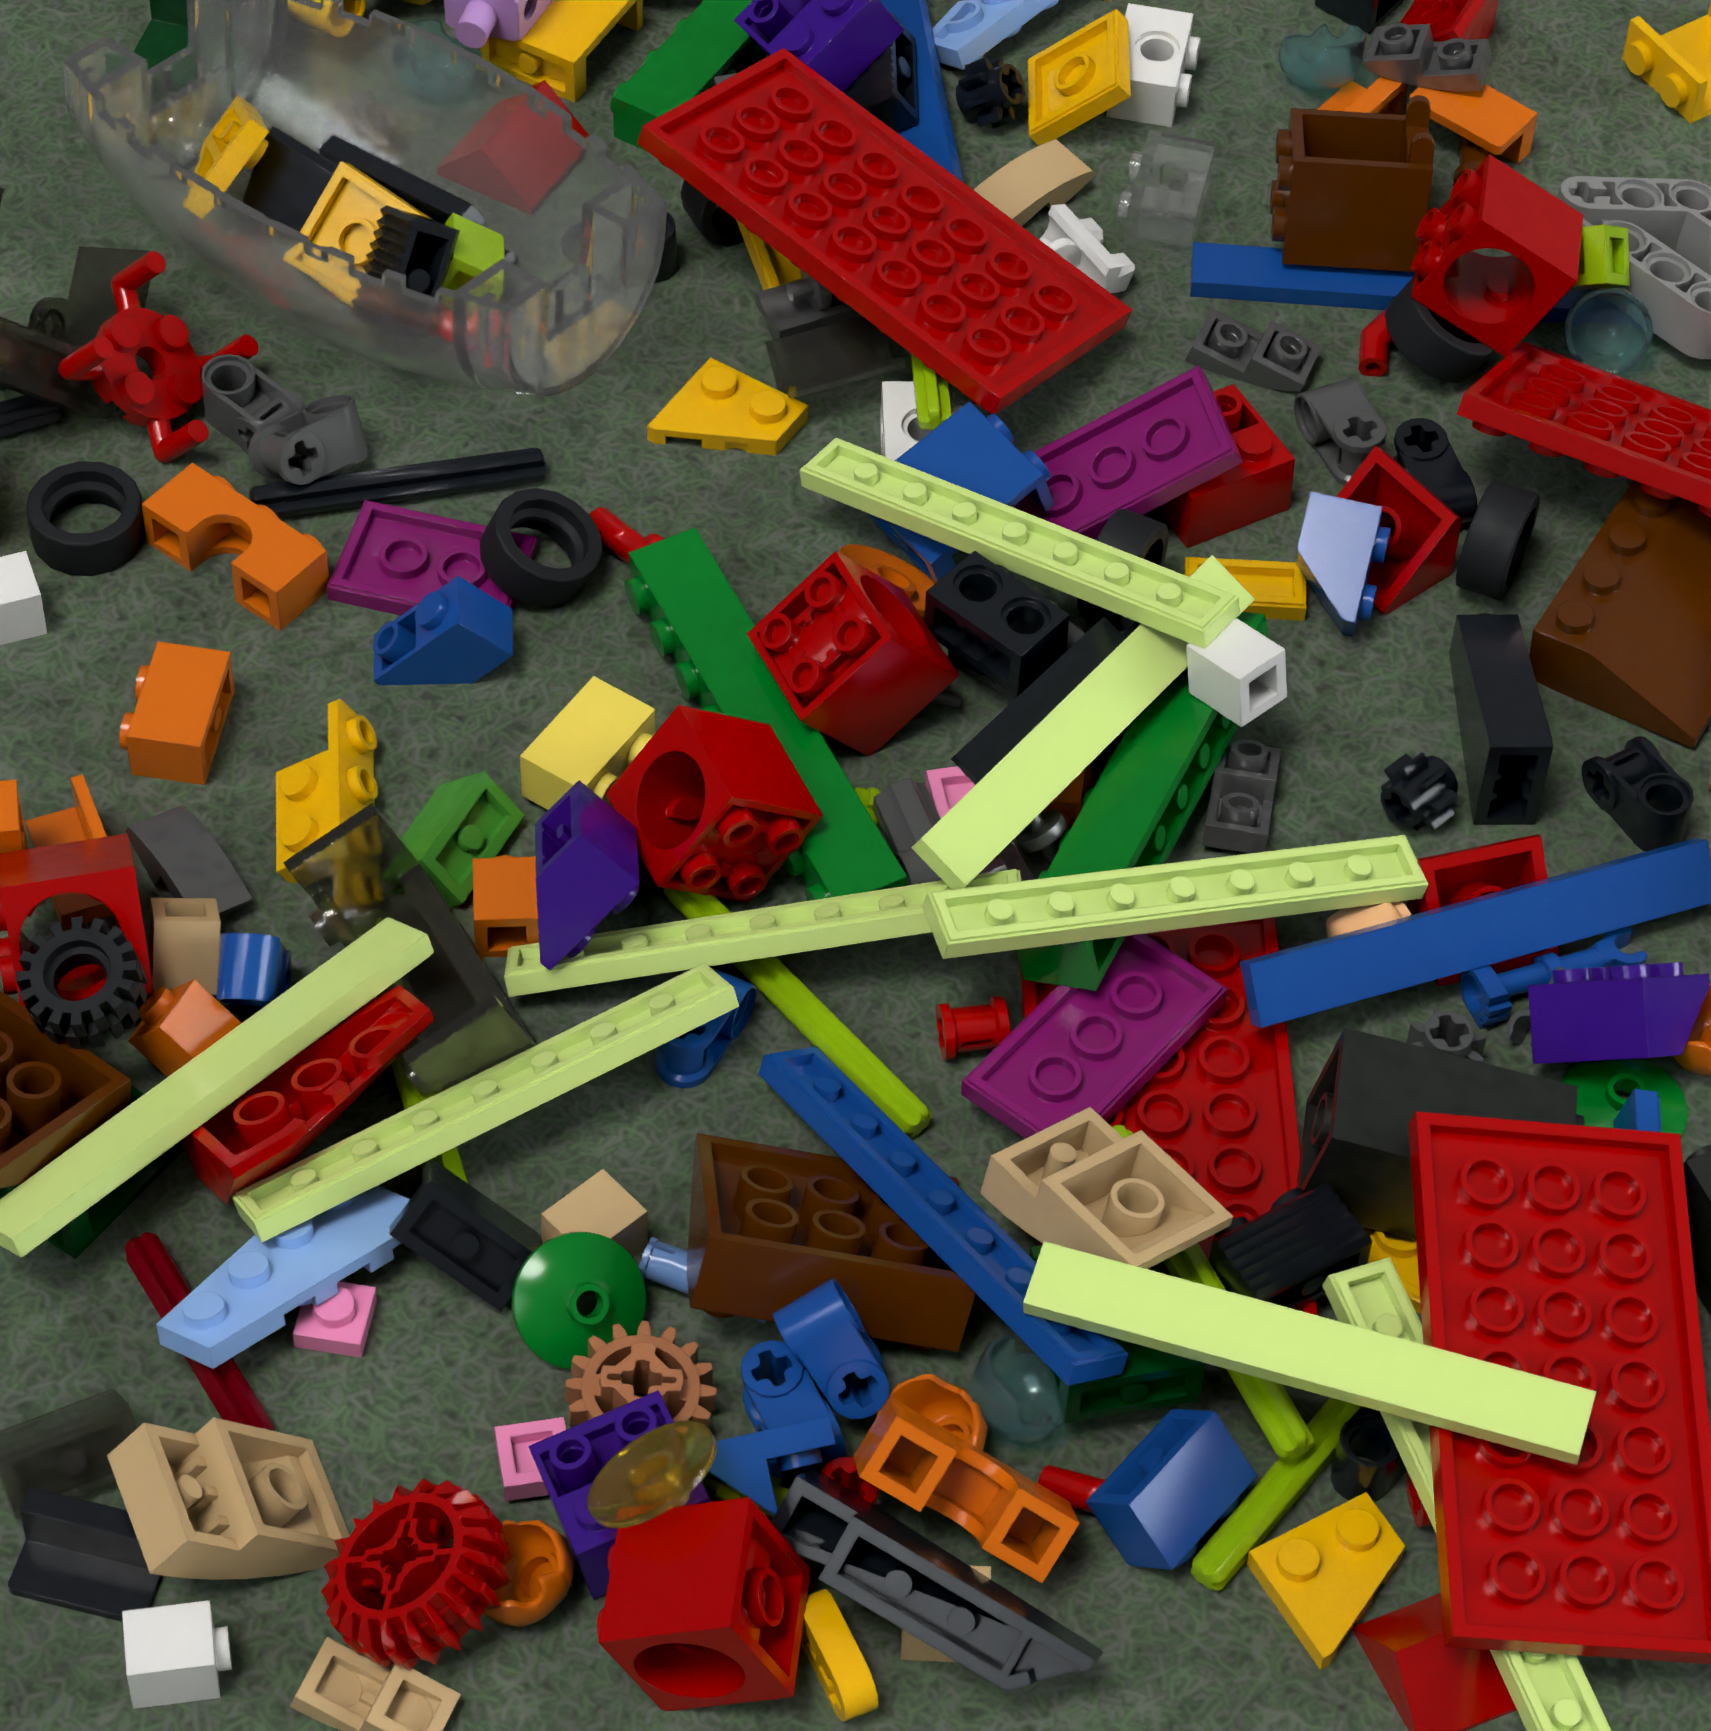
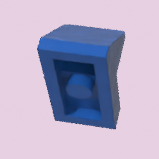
[688,1416,836,1518]

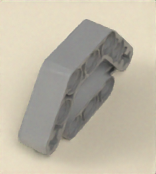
[1557,176,1711,359]

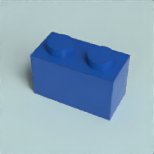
[1086,1409,1257,1570]

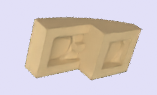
[974,139,1095,226]
[289,1637,461,1731]

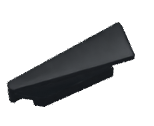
[243,126,518,277]
[951,617,1141,785]
[771,1468,1103,1691]

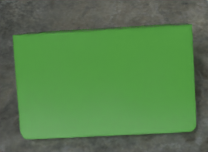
[378,771,525,908]

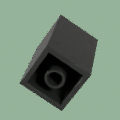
[1296,1027,1585,1240]

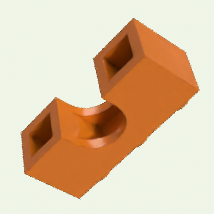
[142,463,329,631]
[853,1397,1080,1583]

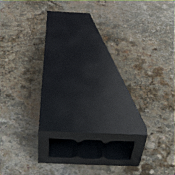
[1449,613,1553,825]

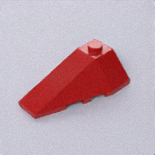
[182,985,434,1205]

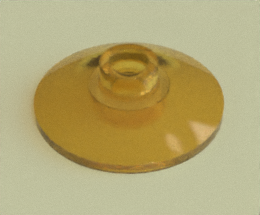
[587,1421,717,1528]

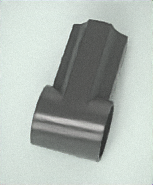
[872,778,942,885]

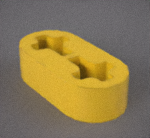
[801,1589,878,1722]

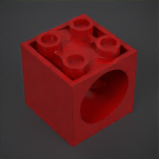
[1411,154,1584,357]
[747,551,959,756]
[606,705,823,902]
[0,833,154,1007]
[597,1497,811,1711]

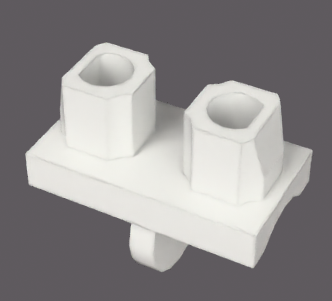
[1039,204,1135,294]

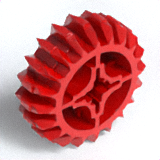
[321,1478,513,1671]

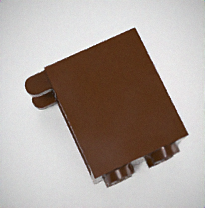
[1270,95,1435,272]

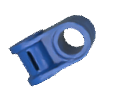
[216,933,292,1006]
[655,966,757,1088]
[773,1277,889,1419]
[741,1340,847,1483]

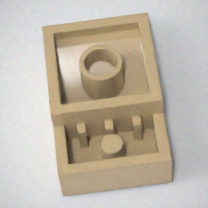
[980,1107,1233,1269]
[107,1417,350,1580]

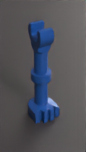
[1460,926,1648,1030]

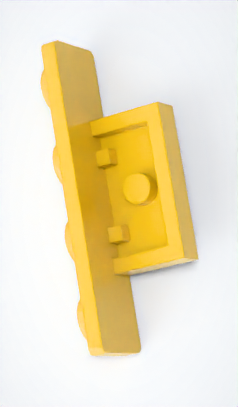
[276,698,380,919]

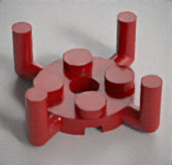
[59,251,258,463]

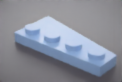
[932,0,1059,70]
[156,1186,410,1369]

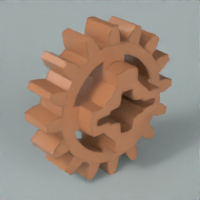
[565,1321,717,1452]

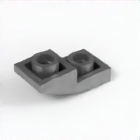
[1365,23,1492,92]
[1185,308,1322,392]
[1202,739,1281,853]
[125,805,252,919]

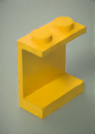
[480,0,643,103]
[1622,3,1711,124]

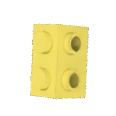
[520,676,656,810]

